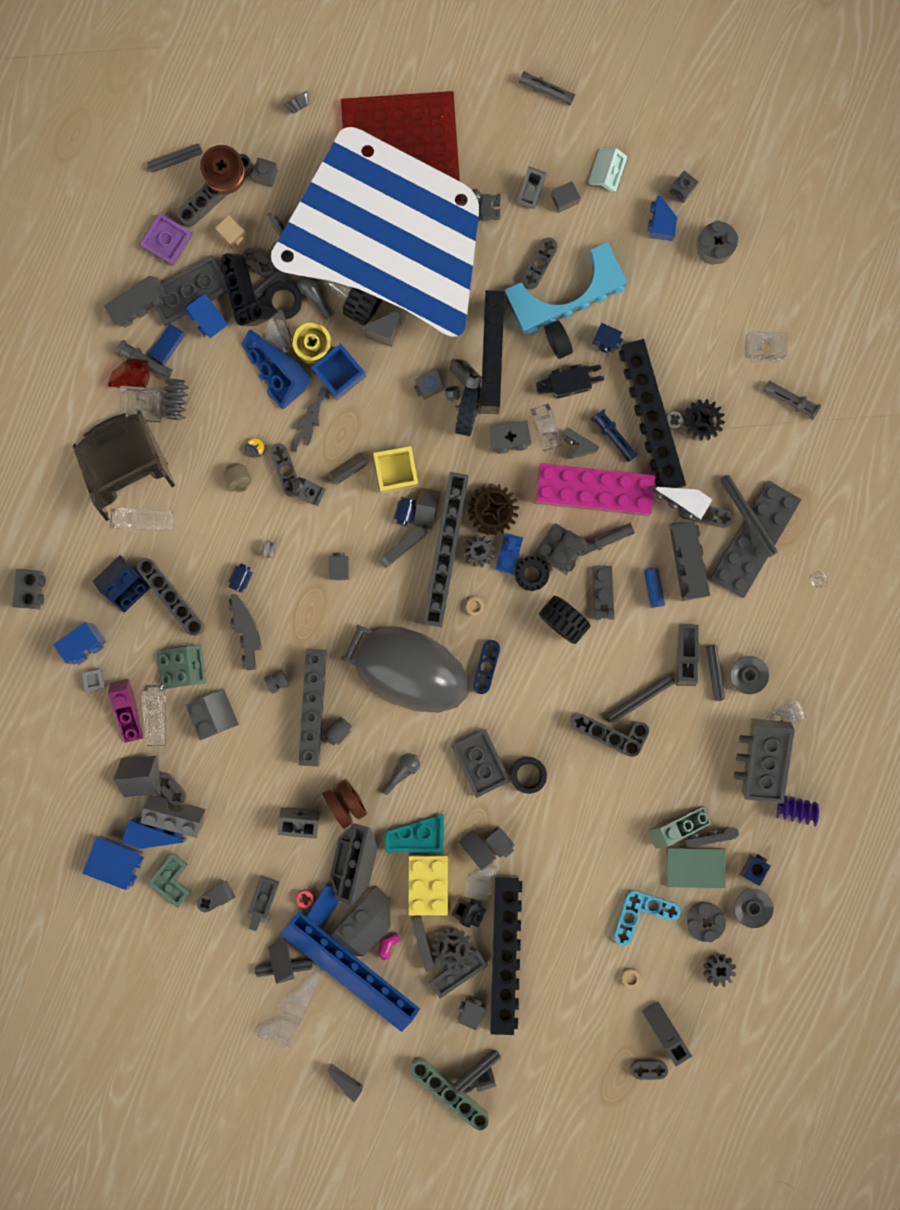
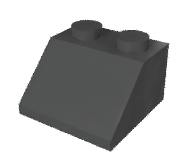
[185,690,239,740]

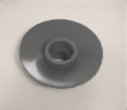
[730,656,769,694]
[734,889,774,928]

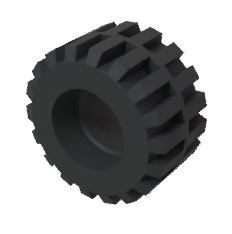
[343,287,382,326]
[539,595,591,644]

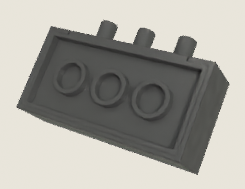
[734,718,795,803]

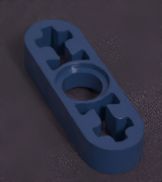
[473,640,500,694]

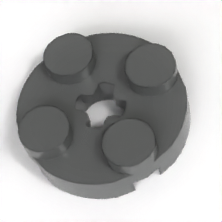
[686,902,726,942]

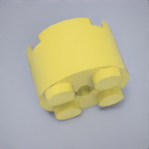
[292,322,332,365]

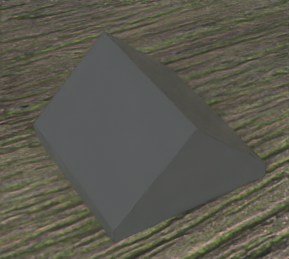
[363,310,401,347]
[114,756,161,797]

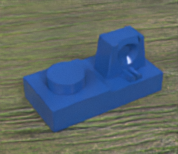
[495,533,523,575]

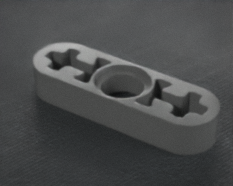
[522,238,557,290]
[450,359,482,389]
[270,443,298,497]
[678,506,733,528]
[380,525,428,568]
[411,915,435,971]

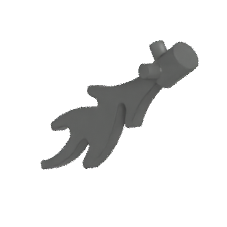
[294,387,329,452]

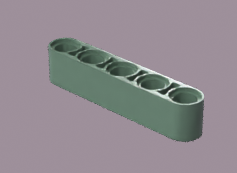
[411,1057,489,1131]

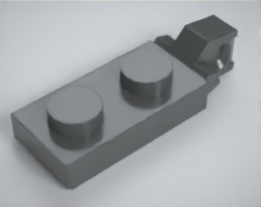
[248,875,280,931]

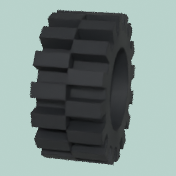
[515,556,550,591]

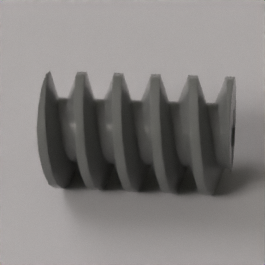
[162,378,189,420]

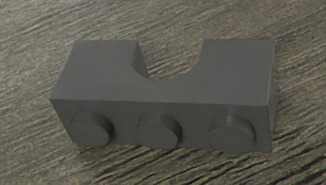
[141,795,206,838]

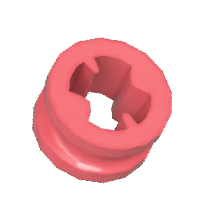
[296,890,314,908]

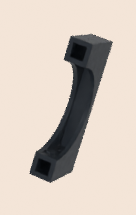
[480,290,505,414]

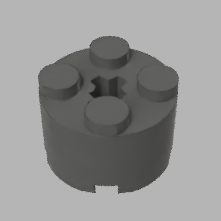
[697,220,738,265]

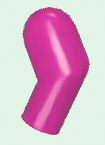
[378,932,401,960]

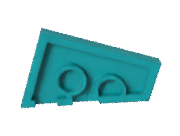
[385,814,444,853]

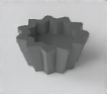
[283,90,310,114]

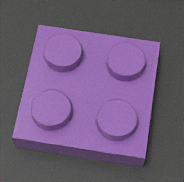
[140,213,193,266]

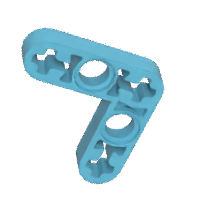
[614,890,681,946]

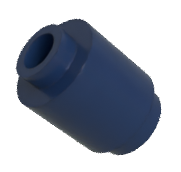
[394,497,416,526]
[228,563,253,593]

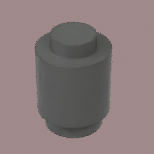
[324,716,352,746]

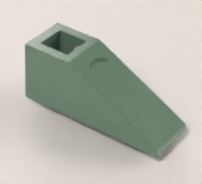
[648,806,711,849]

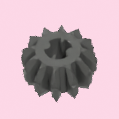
[463,535,496,568]
[703,953,736,987]

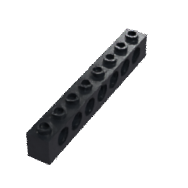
[618,339,686,488]
[490,875,522,1035]

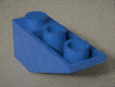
[121,817,187,849]

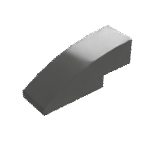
[676,624,699,687]

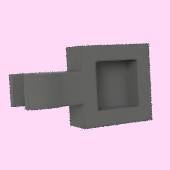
[464,1067,496,1093]

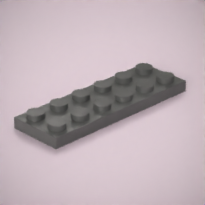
[710,480,802,598]

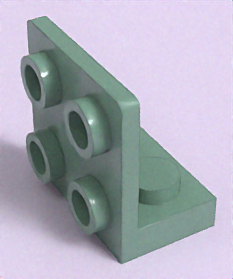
[157,645,206,689]

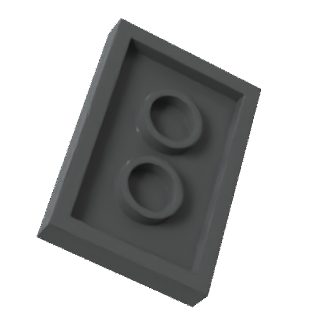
[451,729,511,798]

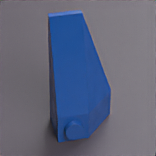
[242,330,312,409]

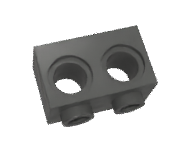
[13,569,46,610]

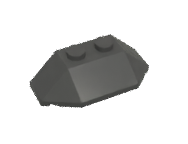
[330,823,378,905]
[329,886,391,956]

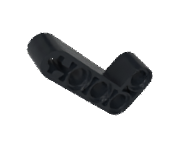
[220,253,275,326]

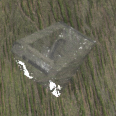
[261,310,293,353]

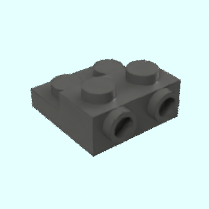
[534,523,587,575]

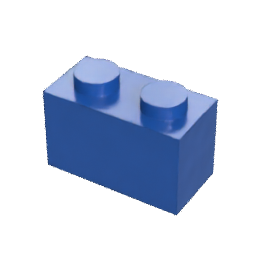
[185,292,228,338]

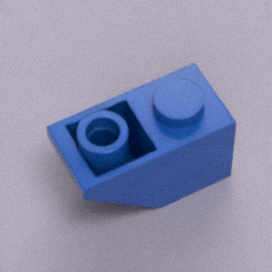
[647,196,677,241]

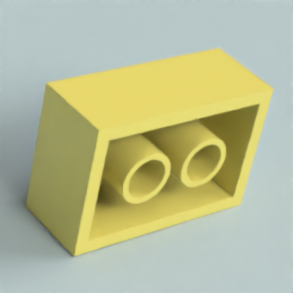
[409,854,448,915]

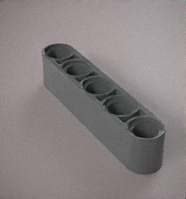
[177,154,253,227]
[137,558,205,636]

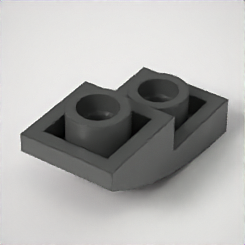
[458,830,497,871]

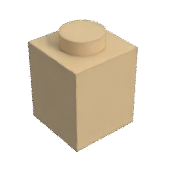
[215,215,247,249]

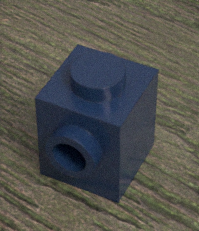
[592,323,623,353]

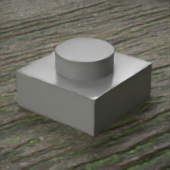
[81,669,106,692]

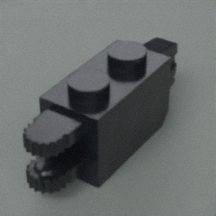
[536,364,605,399]

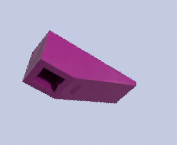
[108,679,143,743]

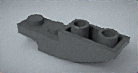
[229,594,262,670]

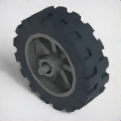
[455,387,482,437]

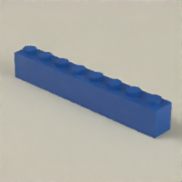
[280,911,420,1032]

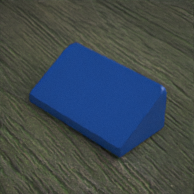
[148,324,186,365]
[644,569,665,608]
[307,883,339,927]

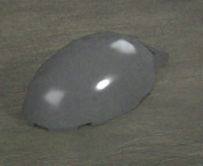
[341,624,469,713]

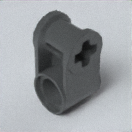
[197,880,236,912]

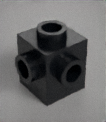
[451,897,486,928]

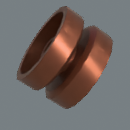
[200,145,246,194]
[322,778,367,829]

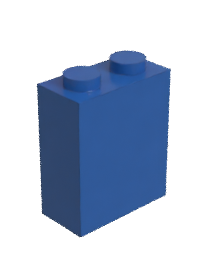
[82,835,144,890]

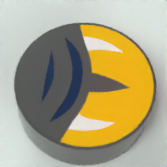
[246,438,265,458]

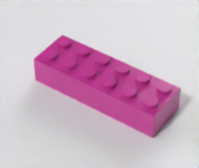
[535,463,655,516]

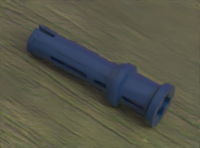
[591,409,638,462]

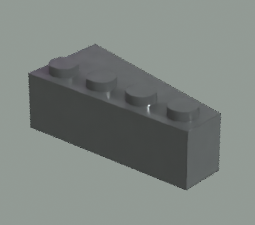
[669,521,710,601]

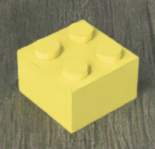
[373,446,419,494]

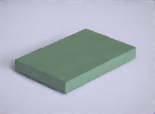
[666,848,726,888]

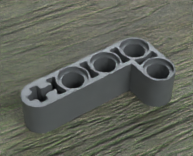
[570,713,649,757]

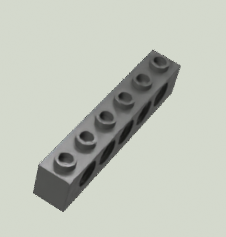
[298,649,327,767]

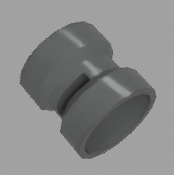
[264,669,290,694]

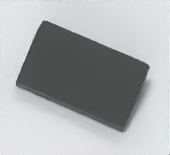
[330,453,368,484]
[268,939,295,984]

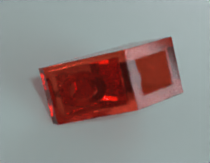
[108,358,150,390]

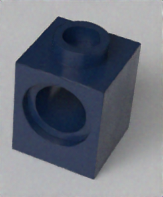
[739,854,771,886]

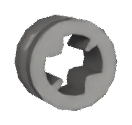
[667,412,683,430]
[263,540,277,559]

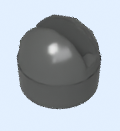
[445,386,461,402]

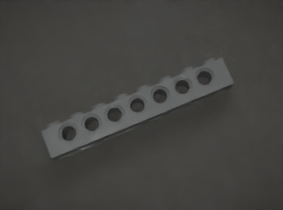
[423,472,469,628]

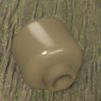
[223,463,251,492]

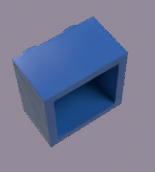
[311,343,366,401]
[53,622,106,665]

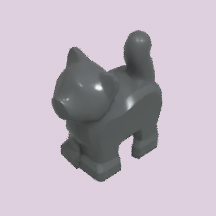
[466,189,501,221]

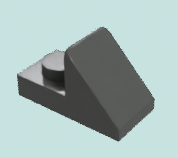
[517,166,547,209]
[562,427,600,459]

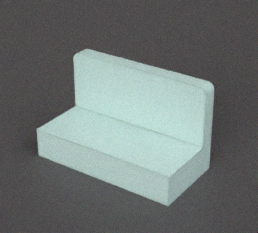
[588,148,628,192]

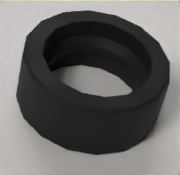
[265,281,302,320]
[544,320,573,359]
[510,757,547,794]

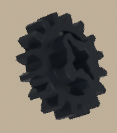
[683,399,725,441]

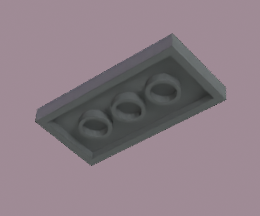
[155,255,228,326]

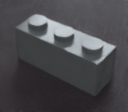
[104,276,168,328]

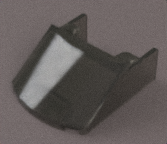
[72,411,175,521]

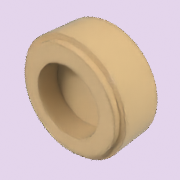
[465,597,484,616]
[621,968,641,989]

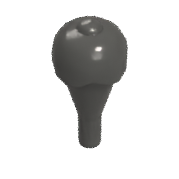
[297,276,332,319]
[382,753,420,795]

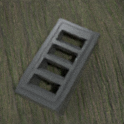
[328,1064,363,1103]

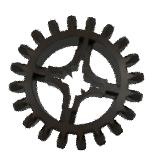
[467,484,519,536]

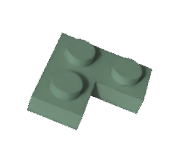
[148,852,191,908]

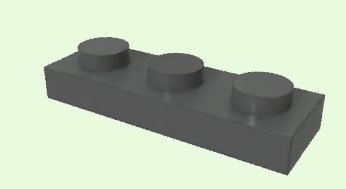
[429,949,488,998]

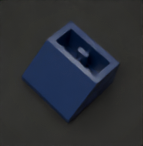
[93,555,151,613]

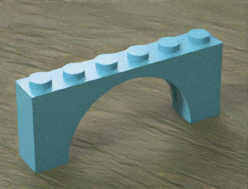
[504,242,627,335]

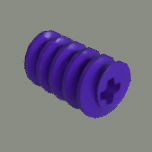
[776,795,819,827]

